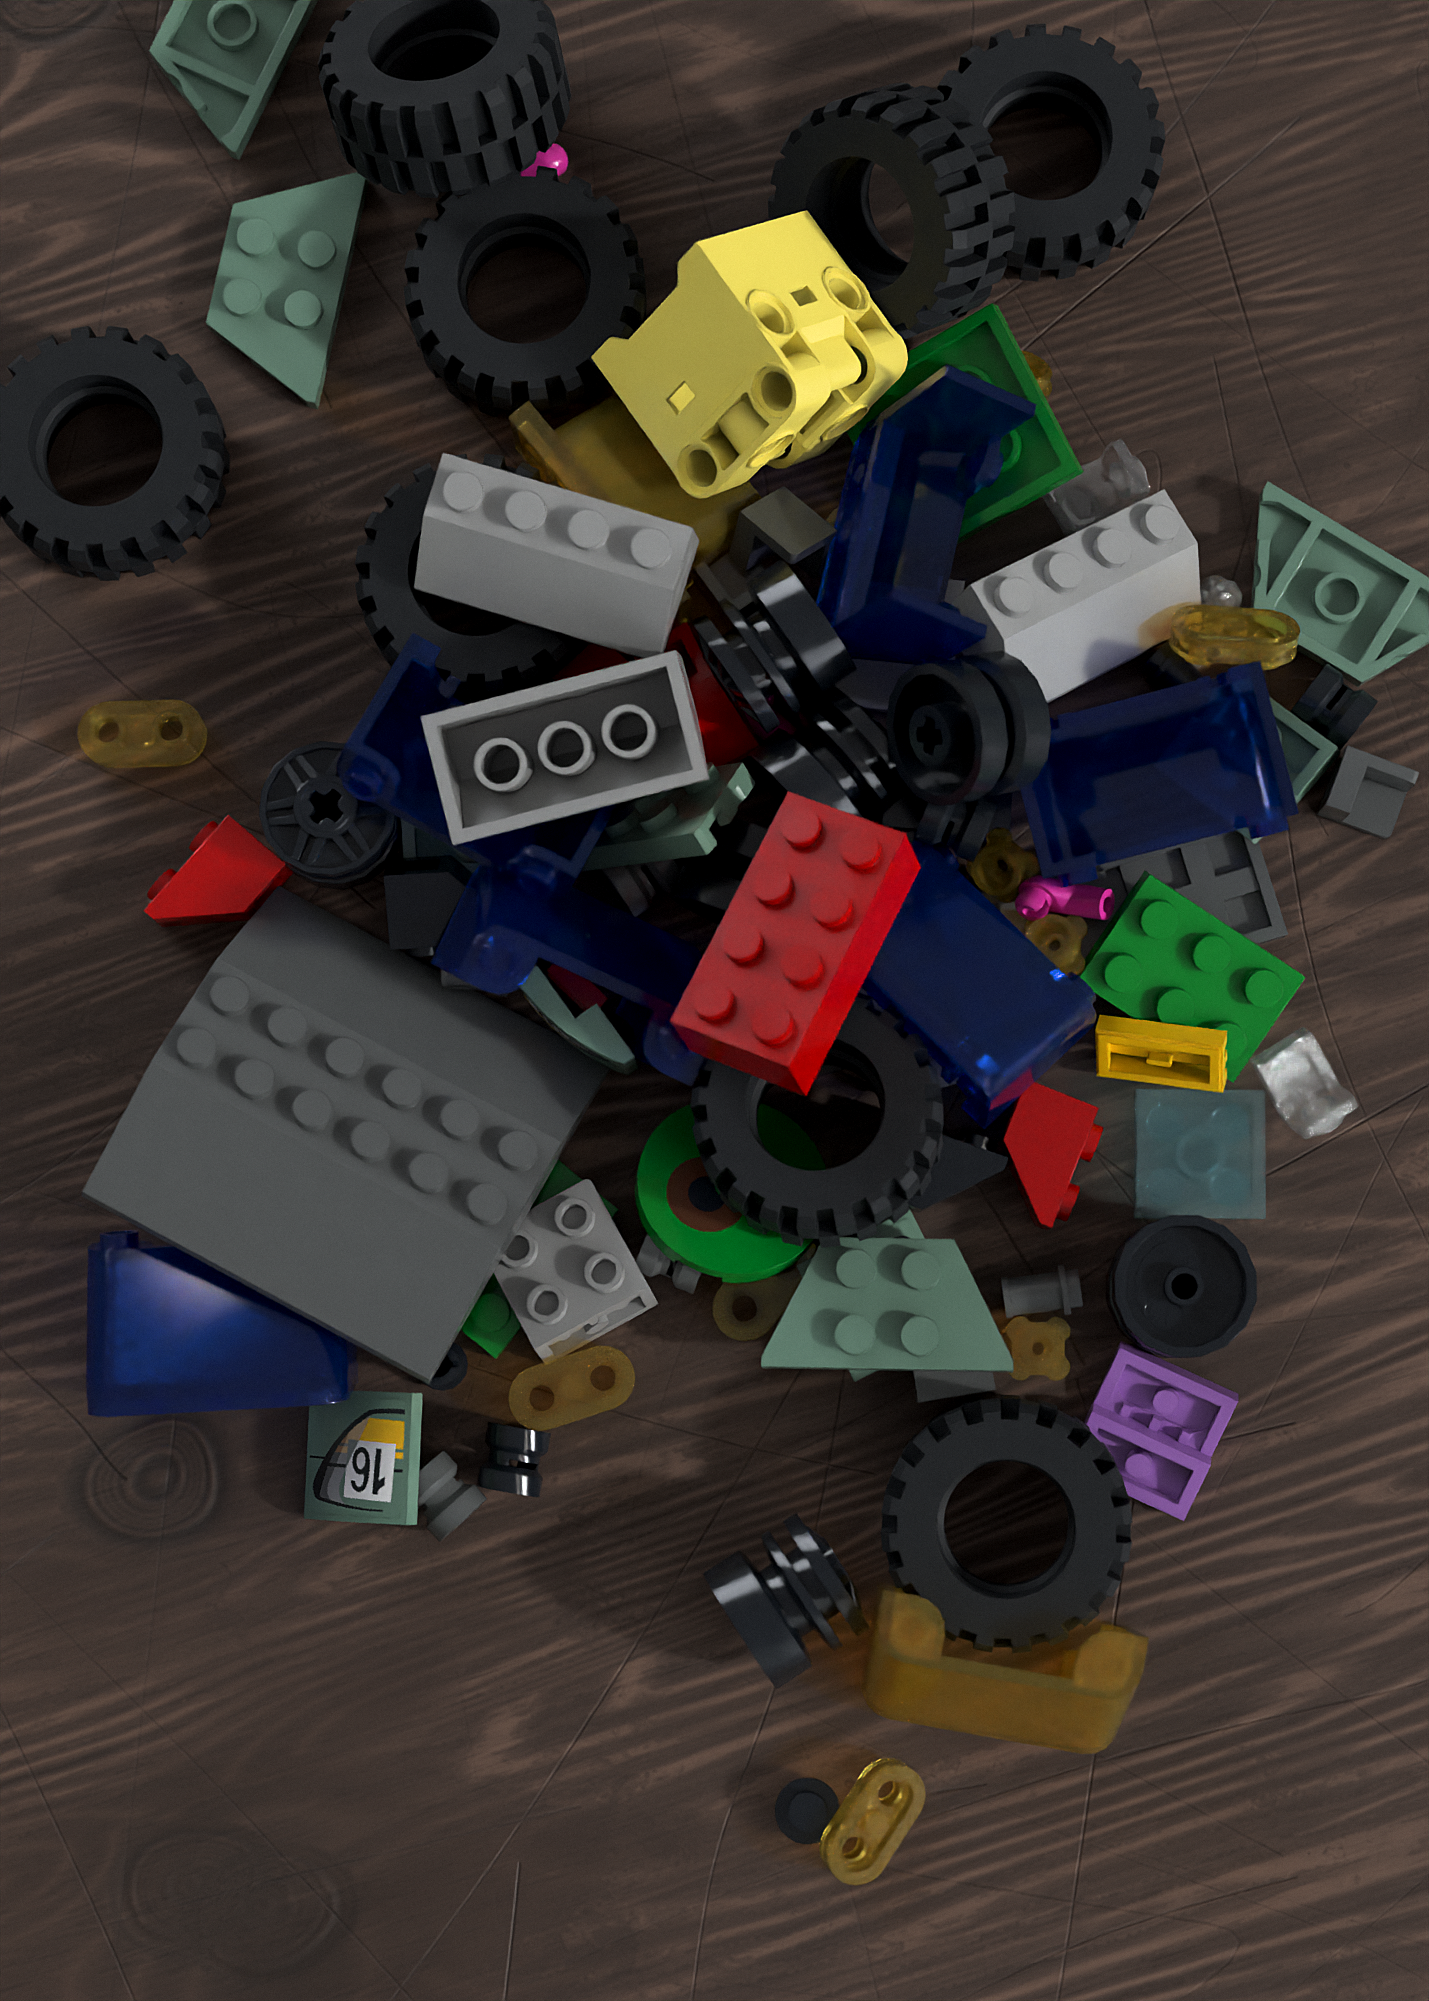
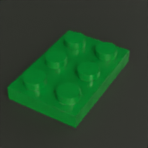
[1073,871,1306,1083]

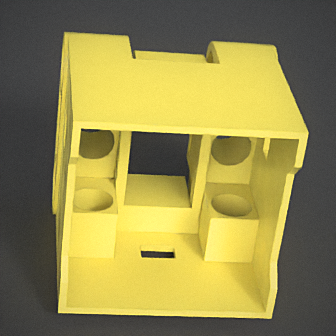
[591,210,908,498]

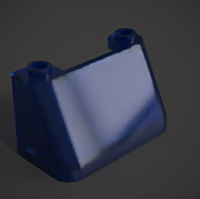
[336,633,617,900]
[1021,661,1299,888]
[861,839,1096,1129]
[431,857,705,1087]
[86,1230,359,1417]

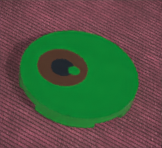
[635,1103,826,1283]

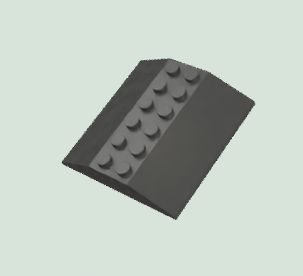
[82,886,610,1384]

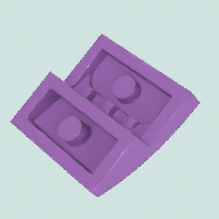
[1083,1341,1238,1521]

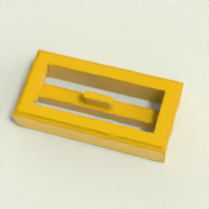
[1095,1015,1227,1093]

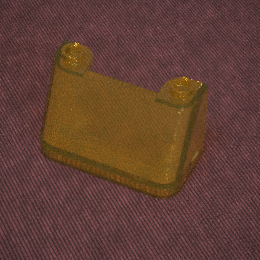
[861,1583,1149,1754]

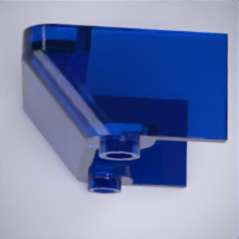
[816,365,1037,665]

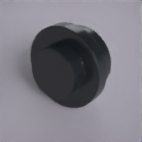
[775,1777,840,1844]

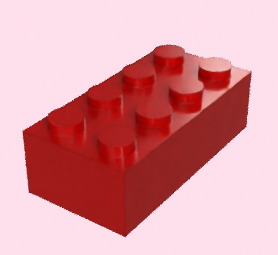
[670,791,921,1096]

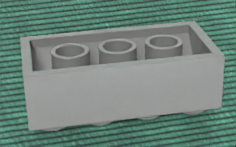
[414,453,699,659]
[940,489,1202,703]
[421,650,709,845]

